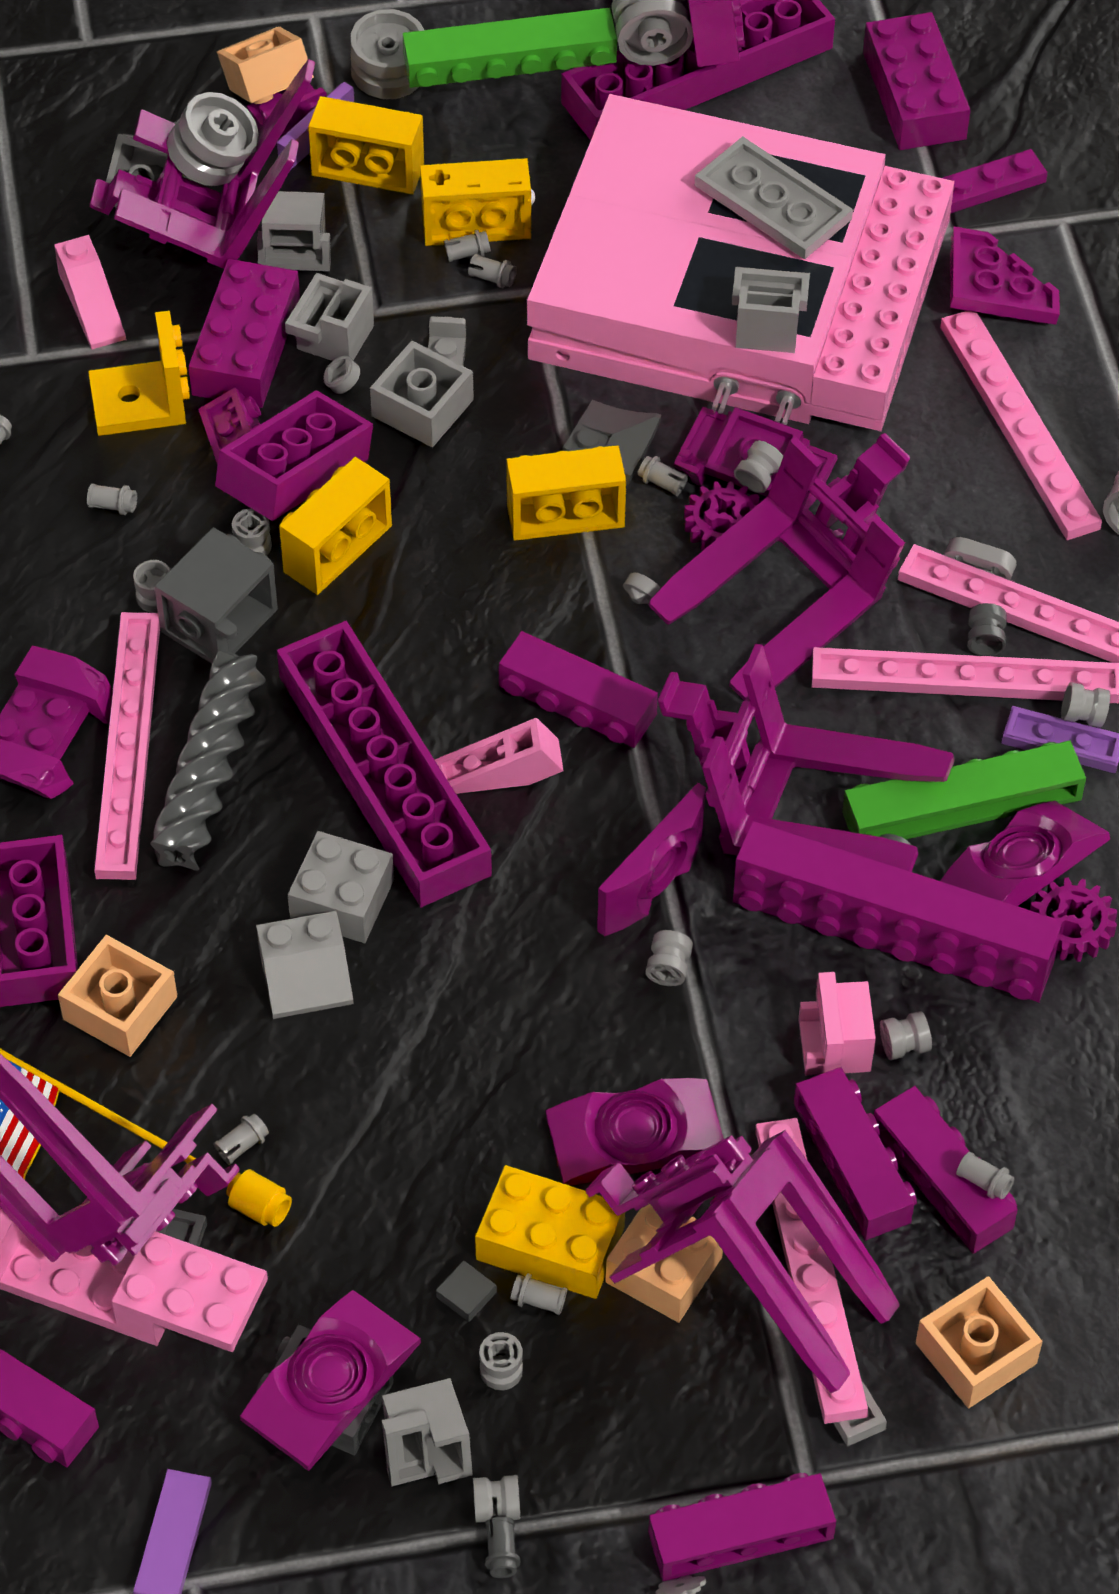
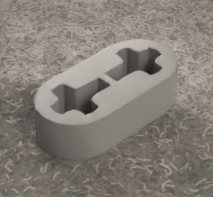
[944,537,1017,580]

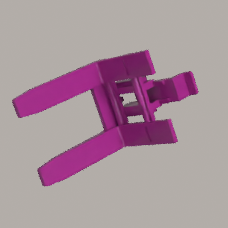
[90,59,315,269]
[649,433,910,701]
[658,644,955,872]
[0,1054,239,1266]
[586,1130,899,1393]

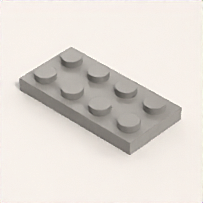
[694,136,853,259]

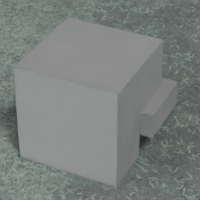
[257,191,331,271]
[732,267,810,353]
[285,273,374,361]
[382,1378,473,1486]

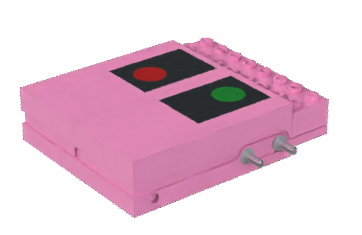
[527,94,955,431]

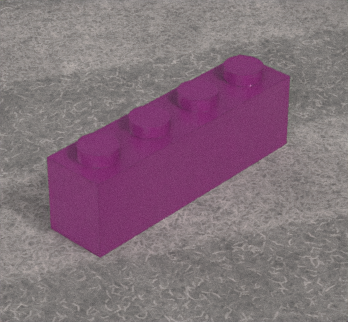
[499,631,658,748]
[794,1067,917,1241]
[874,1086,1018,1254]
[0,1349,99,1468]
[648,1473,837,1582]

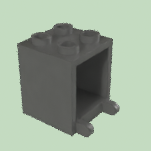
[154,527,278,664]

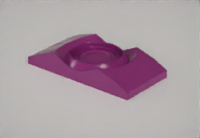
[597,783,706,936]
[940,801,1110,906]
[545,1078,724,1186]
[240,1290,421,1471]

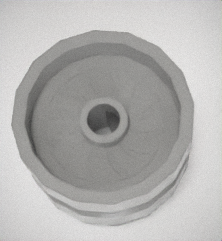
[611,0,693,66]
[351,9,424,99]
[167,92,259,186]

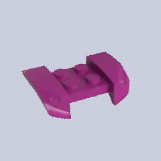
[673,407,838,509]
[0,646,113,799]

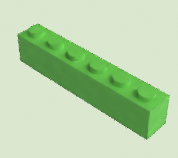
[403,8,617,88]
[842,740,1086,840]

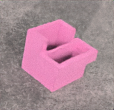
[799,972,876,1076]

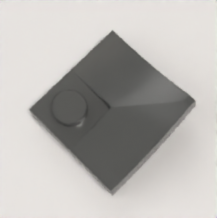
[562,400,662,485]

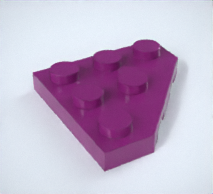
[950,226,1060,325]

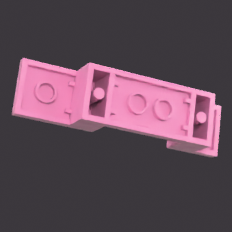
[0,1208,268,1352]

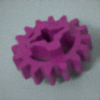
[684,481,759,551]
[1030,877,1117,962]

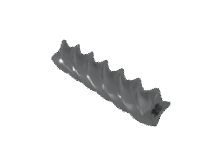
[150,651,265,871]

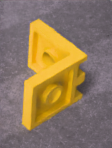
[88,310,190,436]

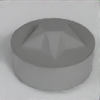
[323,356,360,394]
[623,572,661,605]

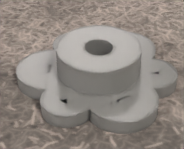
[656,1575,707,1594]

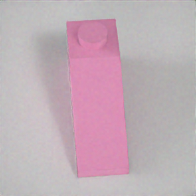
[54,235,126,350]
[435,718,563,794]

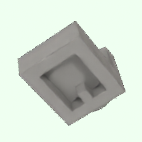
[428,316,466,366]

